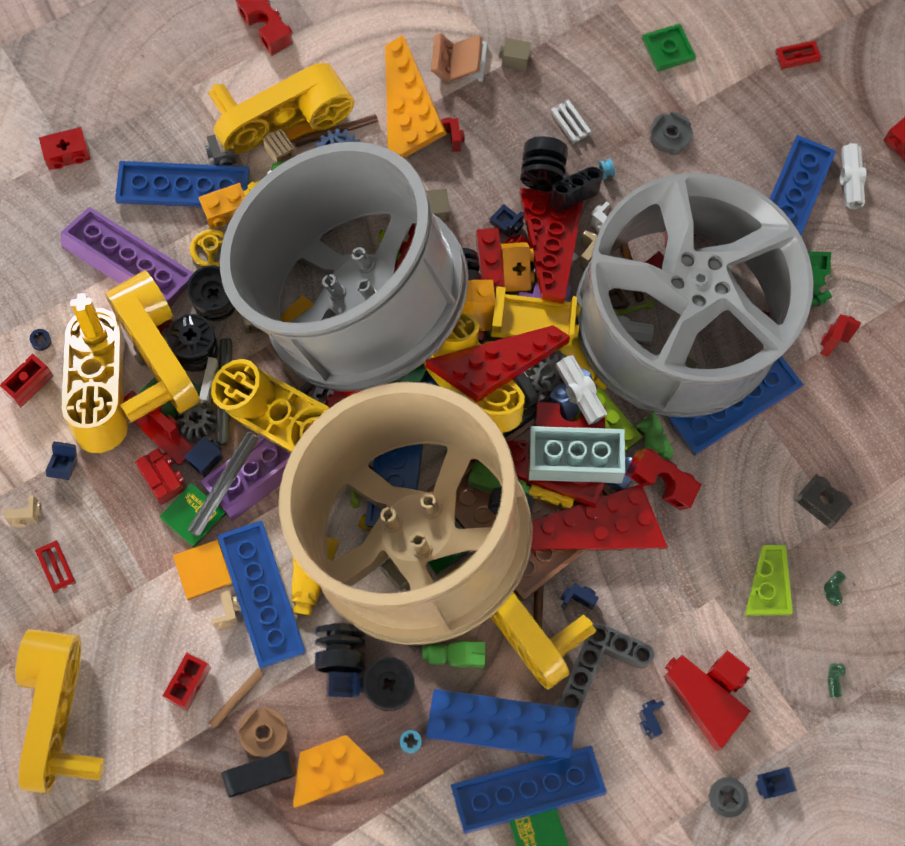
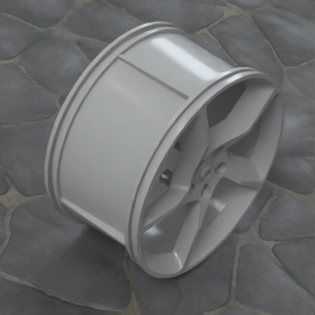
[220,142,469,392]
[575,173,813,417]

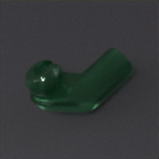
[824,570,846,606]
[827,663,846,698]

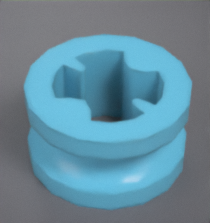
[599,159,615,180]
[400,730,421,753]

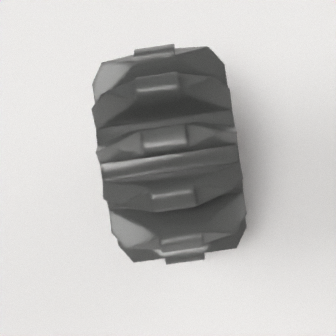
[177,402,217,441]

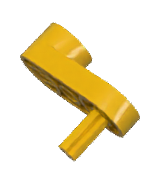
[208,63,355,155]
[104,270,201,423]
[62,294,128,453]
[424,311,525,435]
[211,359,330,453]
[438,556,596,689]
[15,629,105,794]

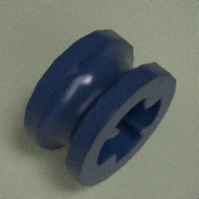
[29,329,51,351]

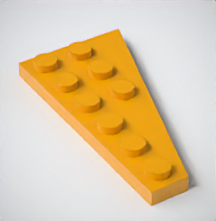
[385,35,447,158]

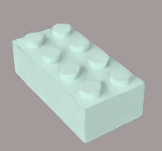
[529,426,625,483]

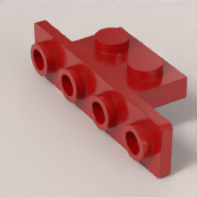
[123,390,193,465]

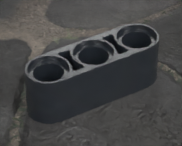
[549,167,603,211]
[221,751,297,798]

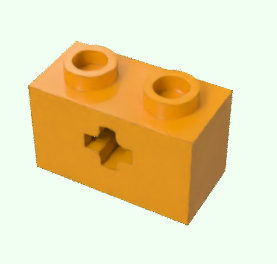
[501,242,534,292]

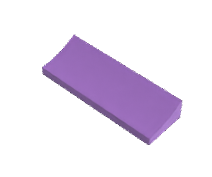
[61,207,193,308]
[201,436,291,522]

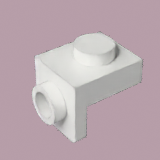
[590,201,610,233]

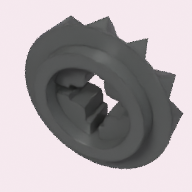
[708,777,748,818]

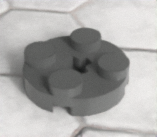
[650,112,693,155]

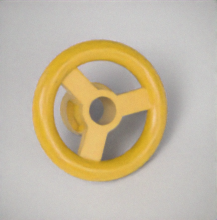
[190,229,225,267]

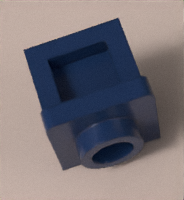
[489,204,524,237]
[45,441,77,480]
[560,583,599,610]
[326,672,364,698]
[638,699,665,740]
[756,767,797,799]

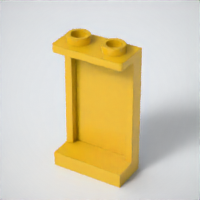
[491,286,581,346]

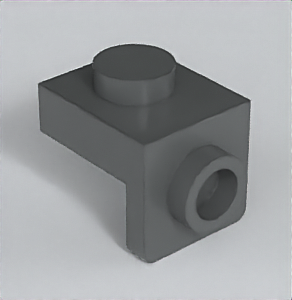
[205,134,236,166]

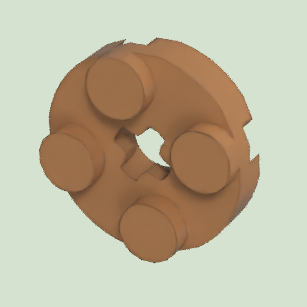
[239,708,288,758]

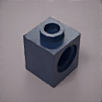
[185,437,223,478]

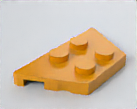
[293,735,384,809]

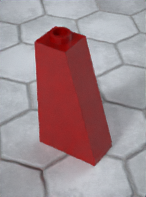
[663,655,751,751]

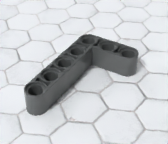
[557,624,655,717]

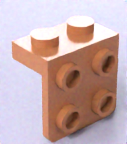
[431,33,483,83]

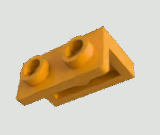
[199,183,245,228]

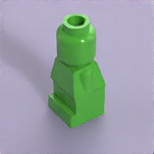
[467,461,530,494]
[422,641,485,669]

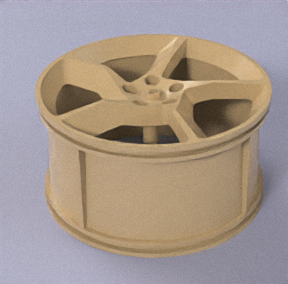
[279,382,532,645]

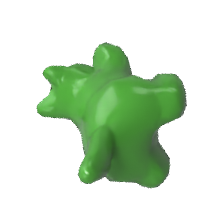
[634,411,674,460]

